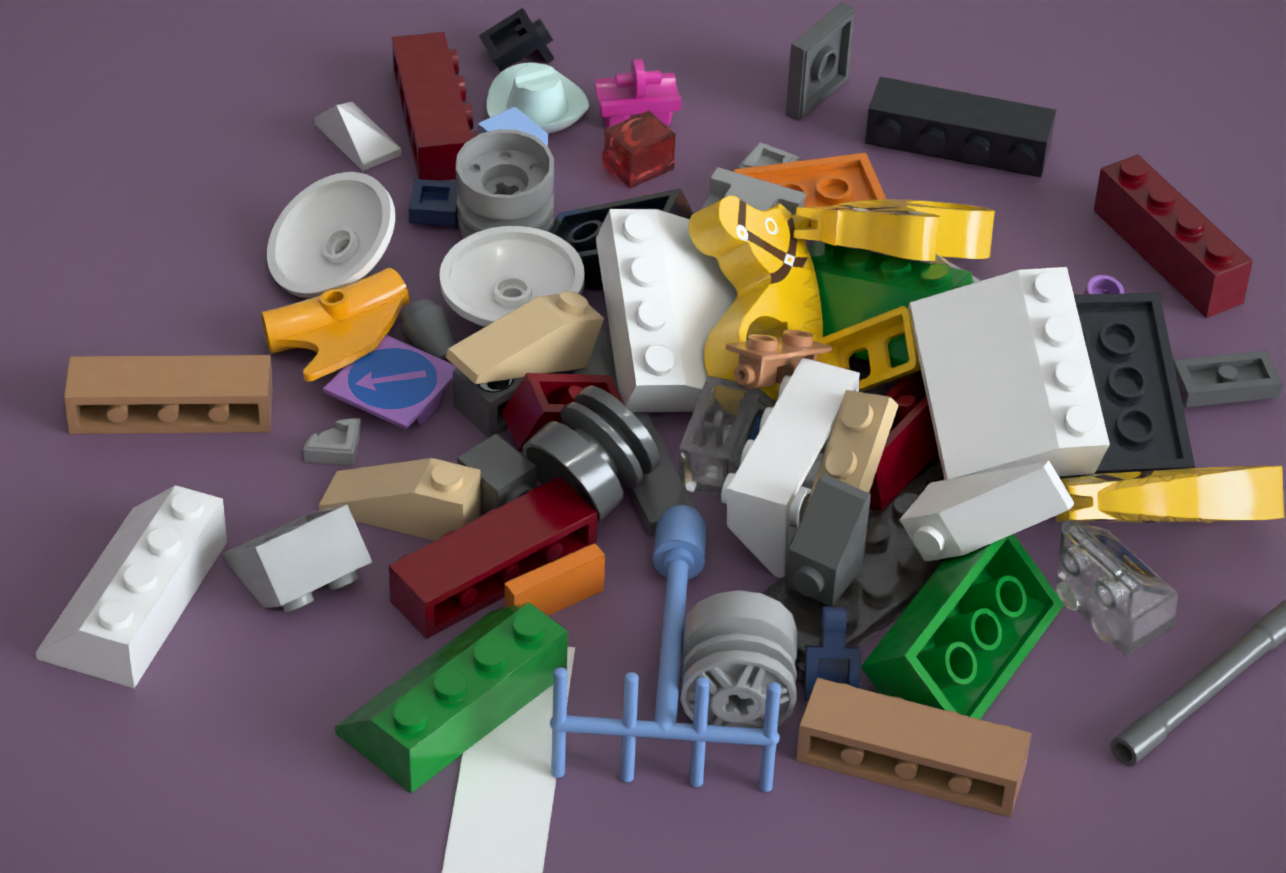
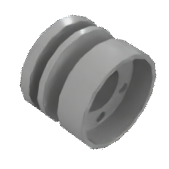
[456,129,554,238]
[680,590,797,729]

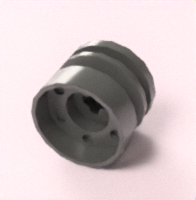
[523,385,661,523]

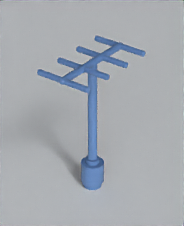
[550,505,781,792]

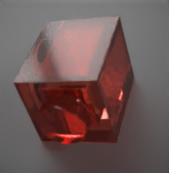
[602,110,676,189]

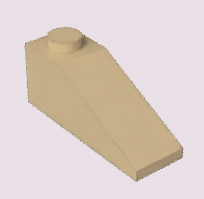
[445,291,604,384]
[318,458,481,541]

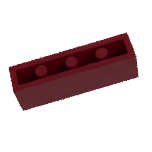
[392,32,479,181]
[1093,154,1253,318]
[869,371,938,511]
[389,476,597,639]

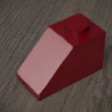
[502,373,625,451]

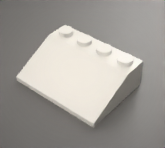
[596,209,748,412]
[908,267,1110,480]

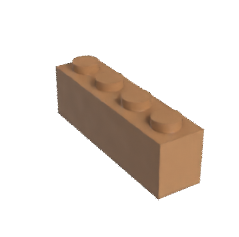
[64,355,273,434]
[796,678,1032,818]

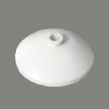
[267,172,395,298]
[440,226,585,327]

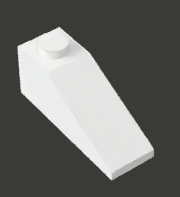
[900,460,1074,562]

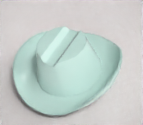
[486,63,589,134]

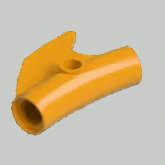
[261,267,409,382]

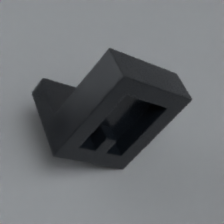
[479,8,555,72]

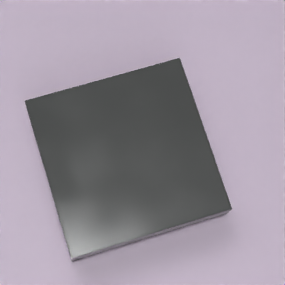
[786,2,855,121]

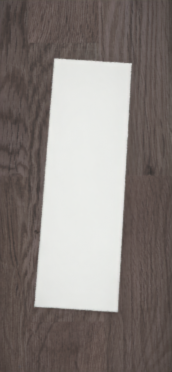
[442,647,575,873]

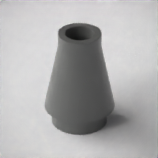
[400,299,455,365]

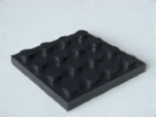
[1060,292,1195,477]

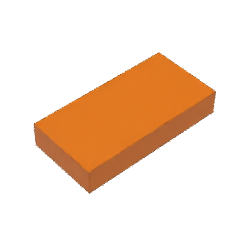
[505,543,605,616]

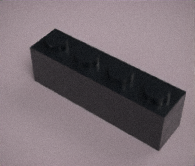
[865,77,1056,178]

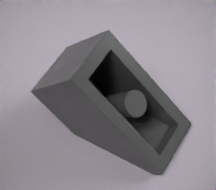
[786,474,871,607]

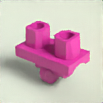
[594,59,682,130]

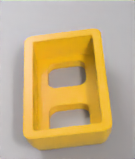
[818,306,921,392]

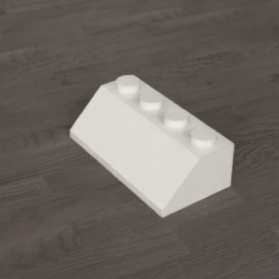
[721,358,859,579]
[36,485,227,689]

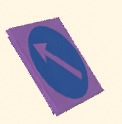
[323,335,457,430]

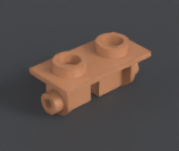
[726,330,833,389]

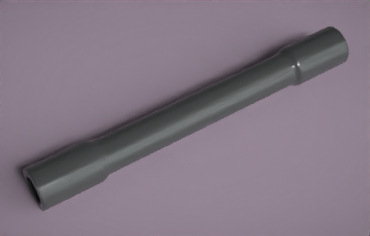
[1111,601,1286,766]

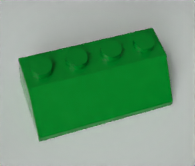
[807,241,974,372]
[861,534,1064,719]
[335,602,568,793]

